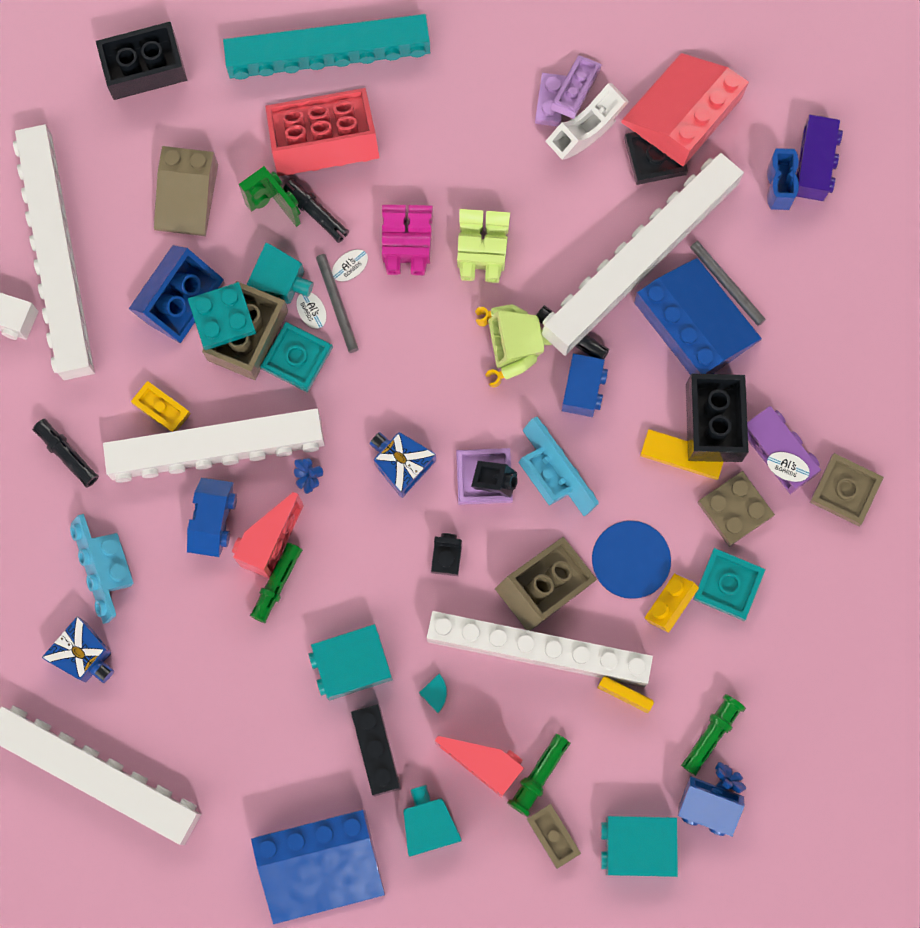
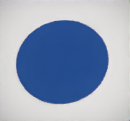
[592,521,671,599]

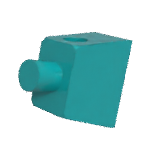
[247,243,314,304]
[404,785,462,857]

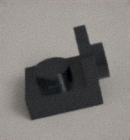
[471,461,518,498]
[431,533,462,576]

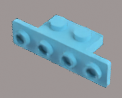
[518,417,599,516]
[70,514,134,624]

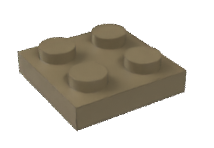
[810,453,884,526]
[698,471,775,547]

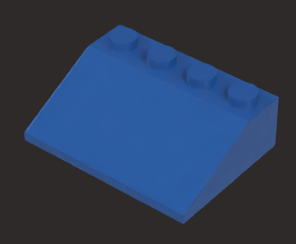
[634,258,762,375]
[251,810,385,924]

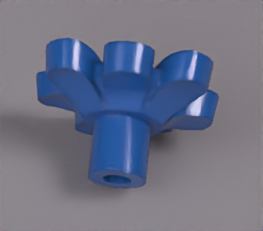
[294,459,323,494]
[715,762,746,793]

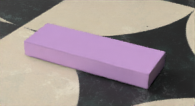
[550,55,602,119]

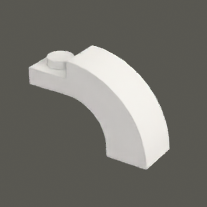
[545,83,629,160]

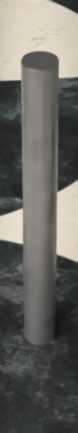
[690,241,766,326]
[316,254,359,353]

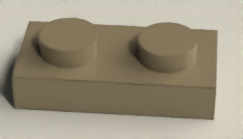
[527,804,581,869]

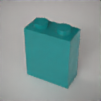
[308,624,393,701]
[601,816,678,877]

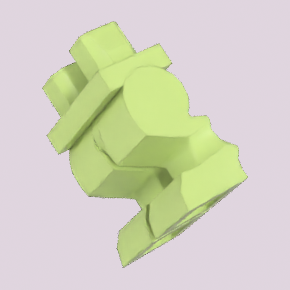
[457,209,510,283]

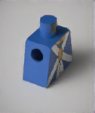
[369,432,436,498]
[42,616,114,683]

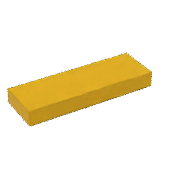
[640,429,723,480]

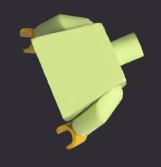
[475,304,552,388]

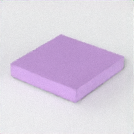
[456,448,513,505]

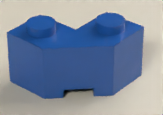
[187,478,237,557]

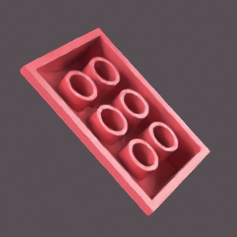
[621,53,749,167]
[265,88,379,177]

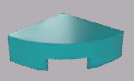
[419,674,447,713]

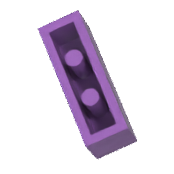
[747,406,821,494]

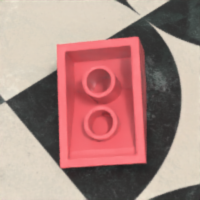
[232,492,304,579]
[435,736,524,798]

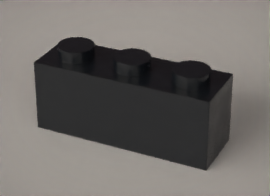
[351,704,401,797]

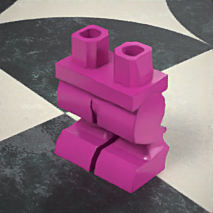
[382,205,433,276]

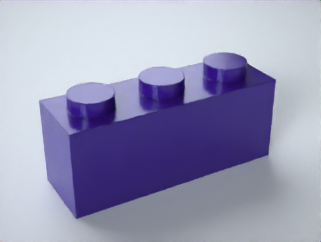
[796,114,843,201]

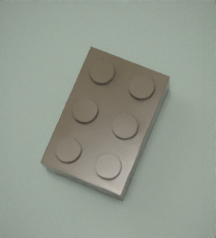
[202,281,288,380]

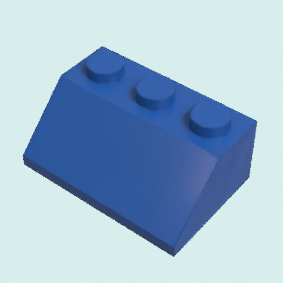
[129,245,224,343]

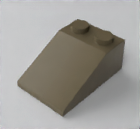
[154,146,218,236]
[495,537,597,631]

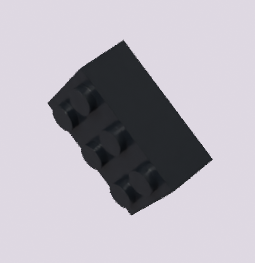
[96,22,188,100]
[686,374,749,462]

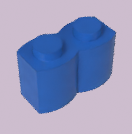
[767,148,799,210]

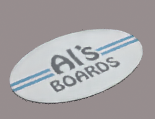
[332,249,368,282]
[297,293,326,329]
[767,452,809,482]

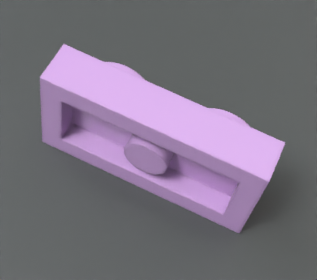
[535,73,567,127]

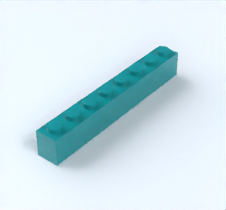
[223,14,430,80]

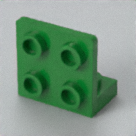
[239,166,301,227]

